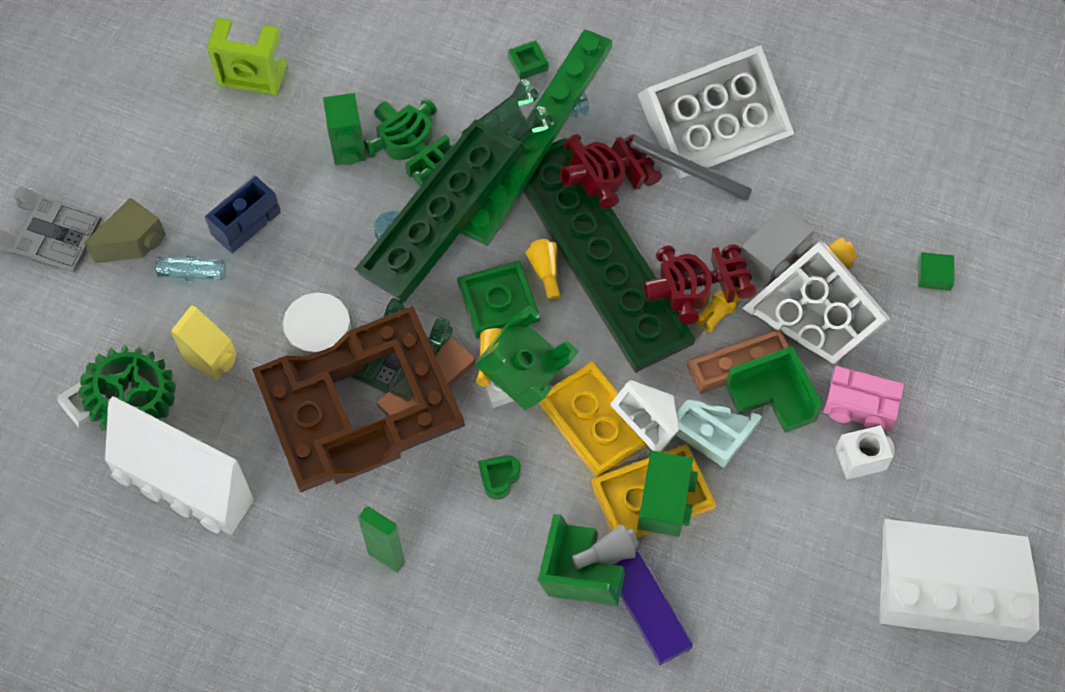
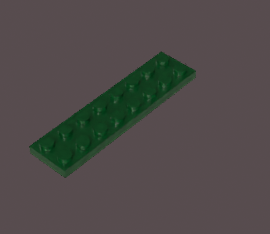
[523,137,695,373]

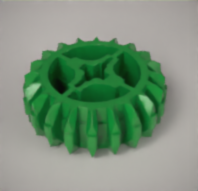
[79,345,176,431]

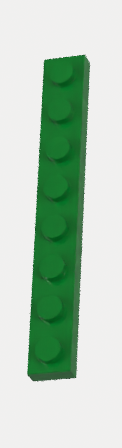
[460,29,613,246]

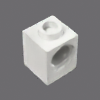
[835,425,895,480]

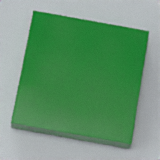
[457,260,540,339]

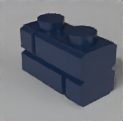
[204,176,281,253]

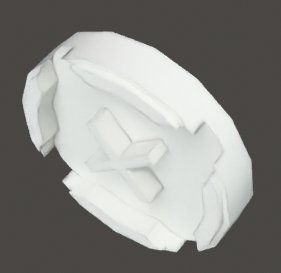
[283,292,351,356]

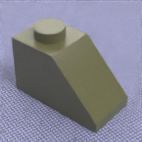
[84,198,166,263]

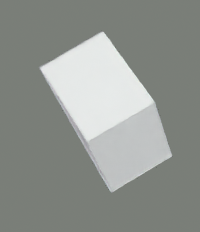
[610,380,679,452]

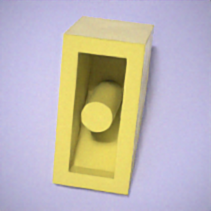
[171,305,237,381]

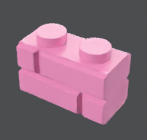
[822,366,904,431]

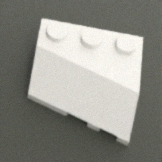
[742,242,891,364]

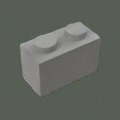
[740,205,815,286]

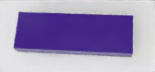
[613,552,693,665]

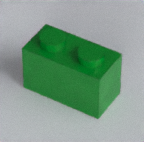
[323,93,366,165]
[637,450,698,537]

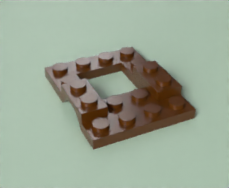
[252,306,465,493]

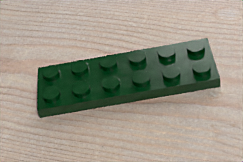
[355,119,526,303]

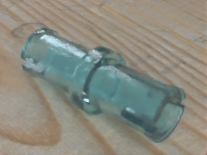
[155,255,226,282]

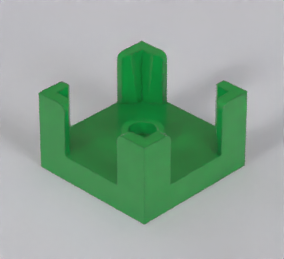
[474,305,579,410]

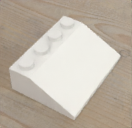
[637,45,794,179]
[105,396,254,535]
[879,519,1039,643]

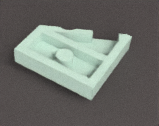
[675,400,762,468]

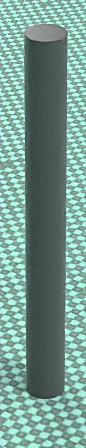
[630,135,752,201]

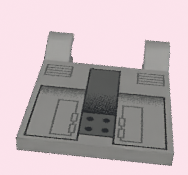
[0,186,102,272]

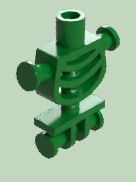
[364,98,455,187]

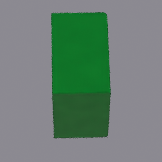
[725,346,822,433]
[537,514,625,606]

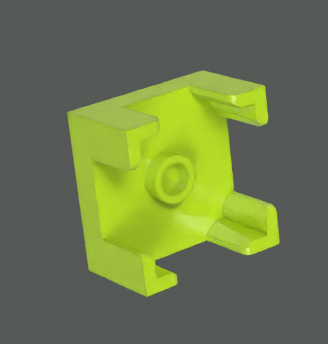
[206,17,287,95]

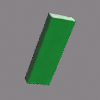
[358,506,405,573]

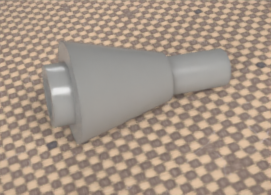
[571,524,639,570]

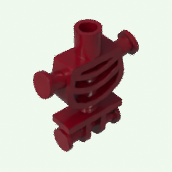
[560,134,662,209]
[644,244,757,325]

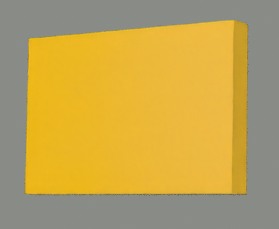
[538,361,648,477]
[590,444,716,538]

